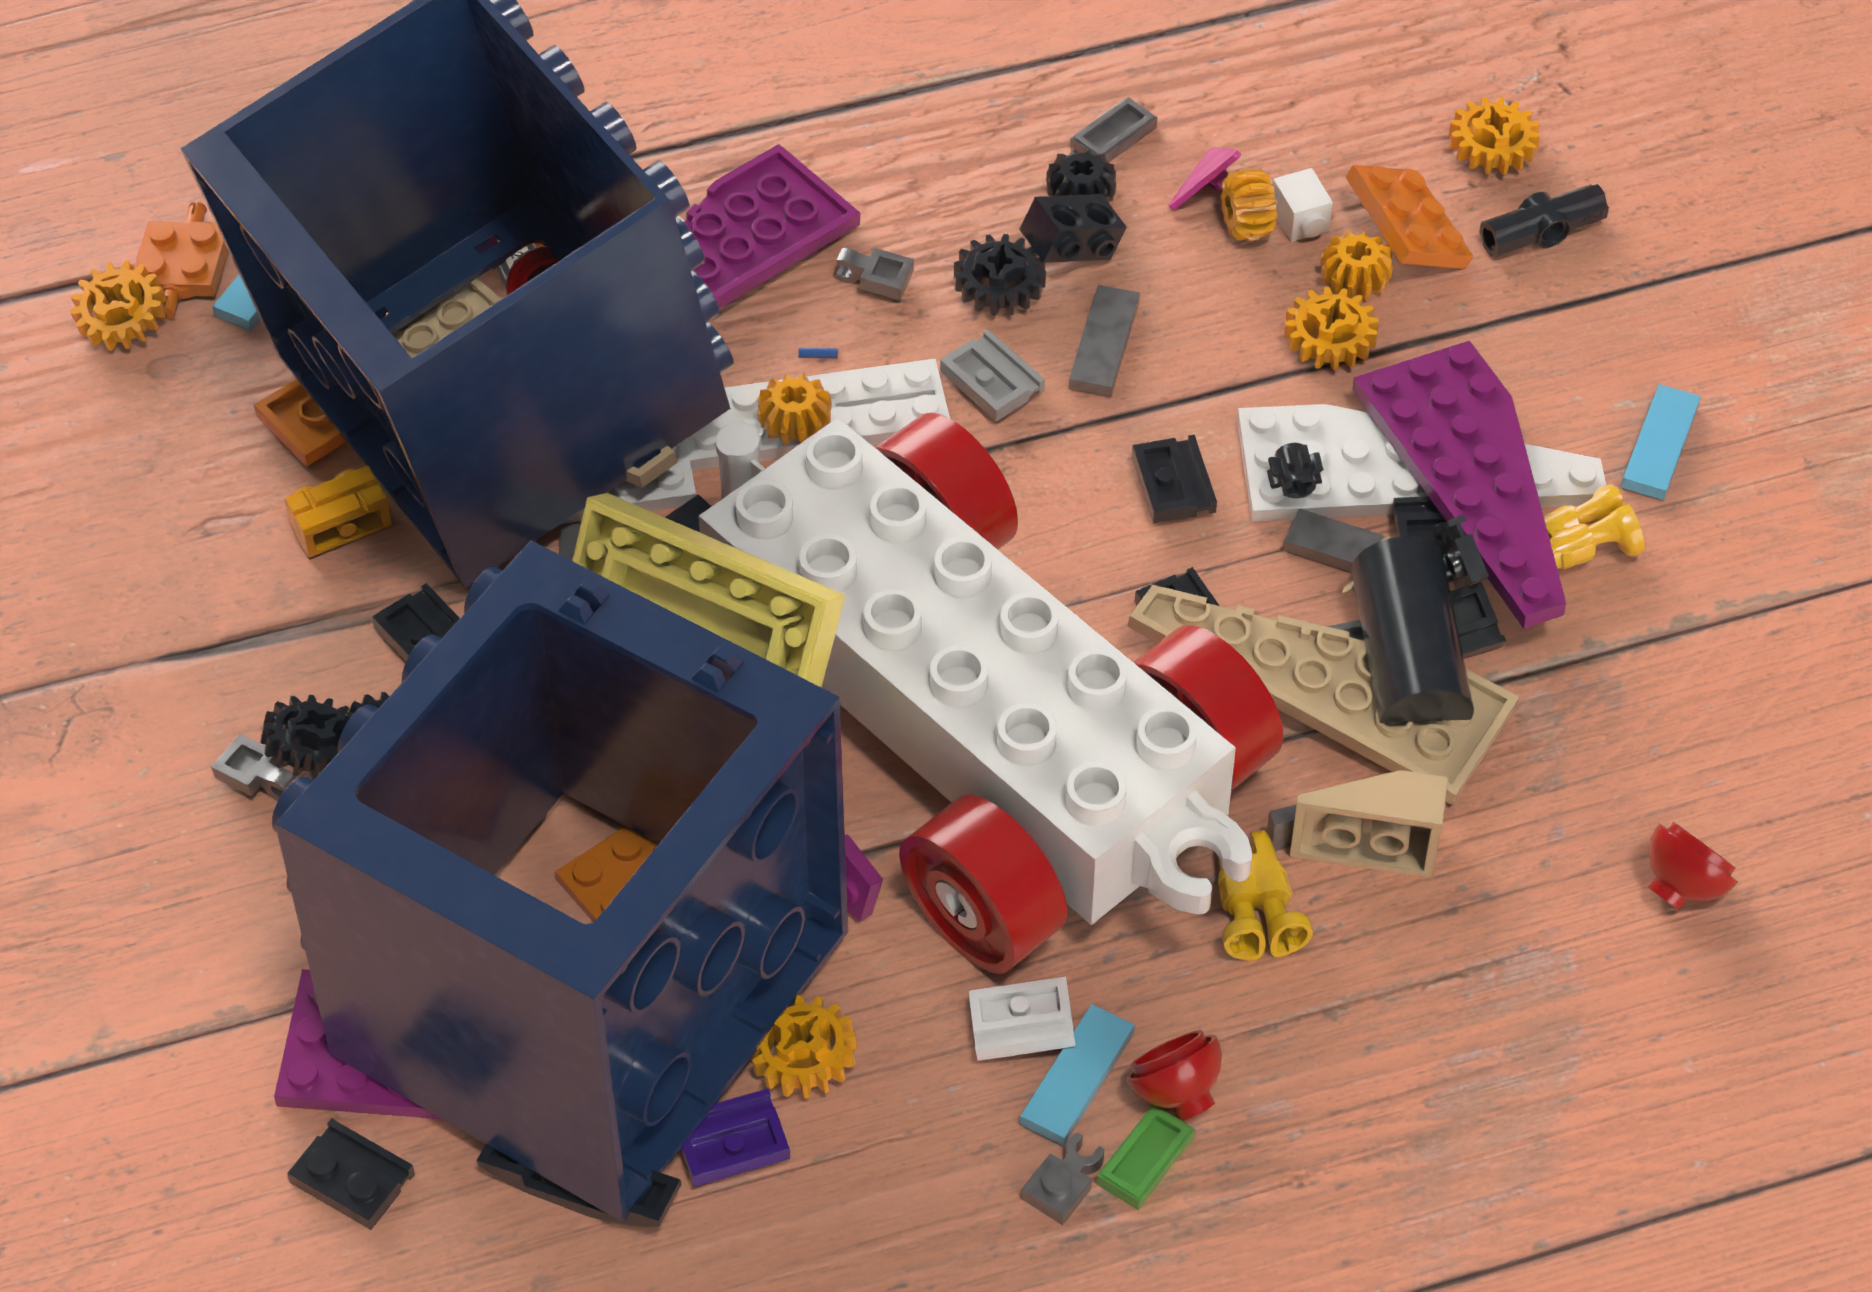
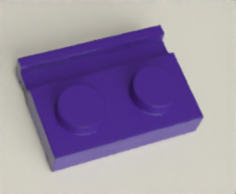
[681,1088,790,1187]

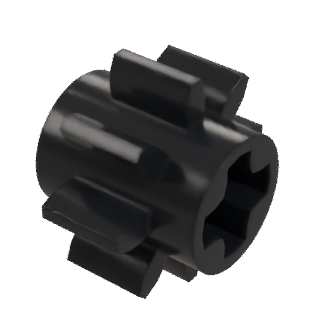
[1267,442,1324,499]

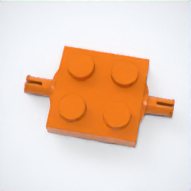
[133,202,228,320]

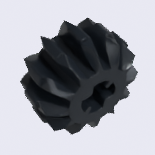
[1046,147,1116,202]

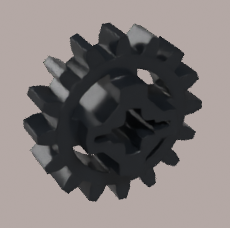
[954,234,1046,316]
[260,694,350,780]

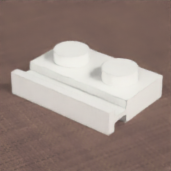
[969,976,1076,1061]

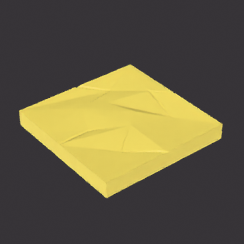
[572,493,845,687]

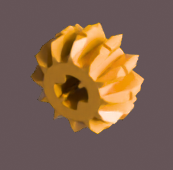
[1220,168,1278,242]
[1320,230,1393,301]
[757,372,832,447]

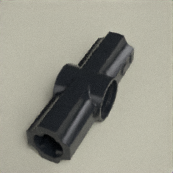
[1479,184,1609,256]

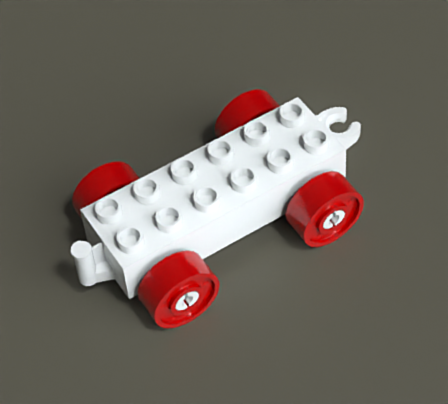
[699,413,1283,974]

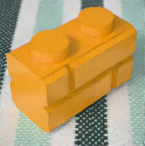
[284,466,392,558]

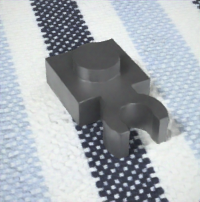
[1021,1133,1105,1225]

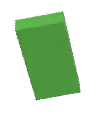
[1096,1105,1195,1210]

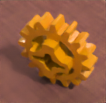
[1449,97,1541,175]
[70,260,167,351]
[1284,287,1379,370]
[751,995,858,1098]

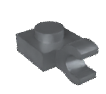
[835,248,915,300]
[211,734,295,801]

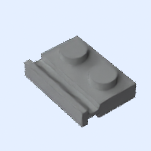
[940,329,1045,422]

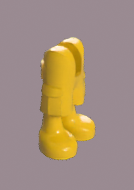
[1543,484,1645,569]
[1217,830,1313,961]

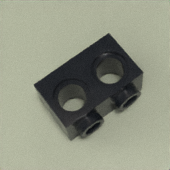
[1019,194,1127,263]

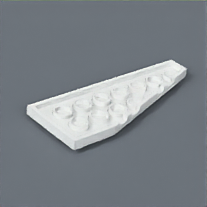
[1237,404,1606,522]

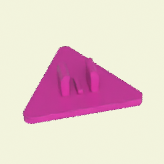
[1168,147,1241,211]

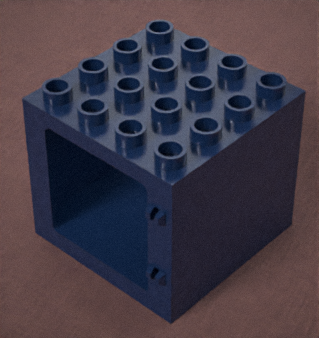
[180,0,734,588]
[272,540,848,1223]

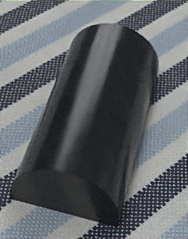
[1351,536,1474,723]

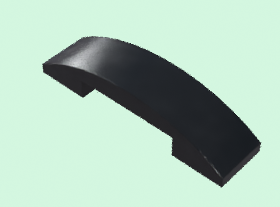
[476,1144,682,1227]

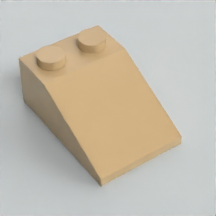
[1290,770,1448,878]

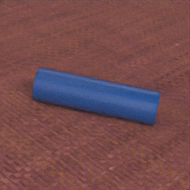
[799,348,838,359]

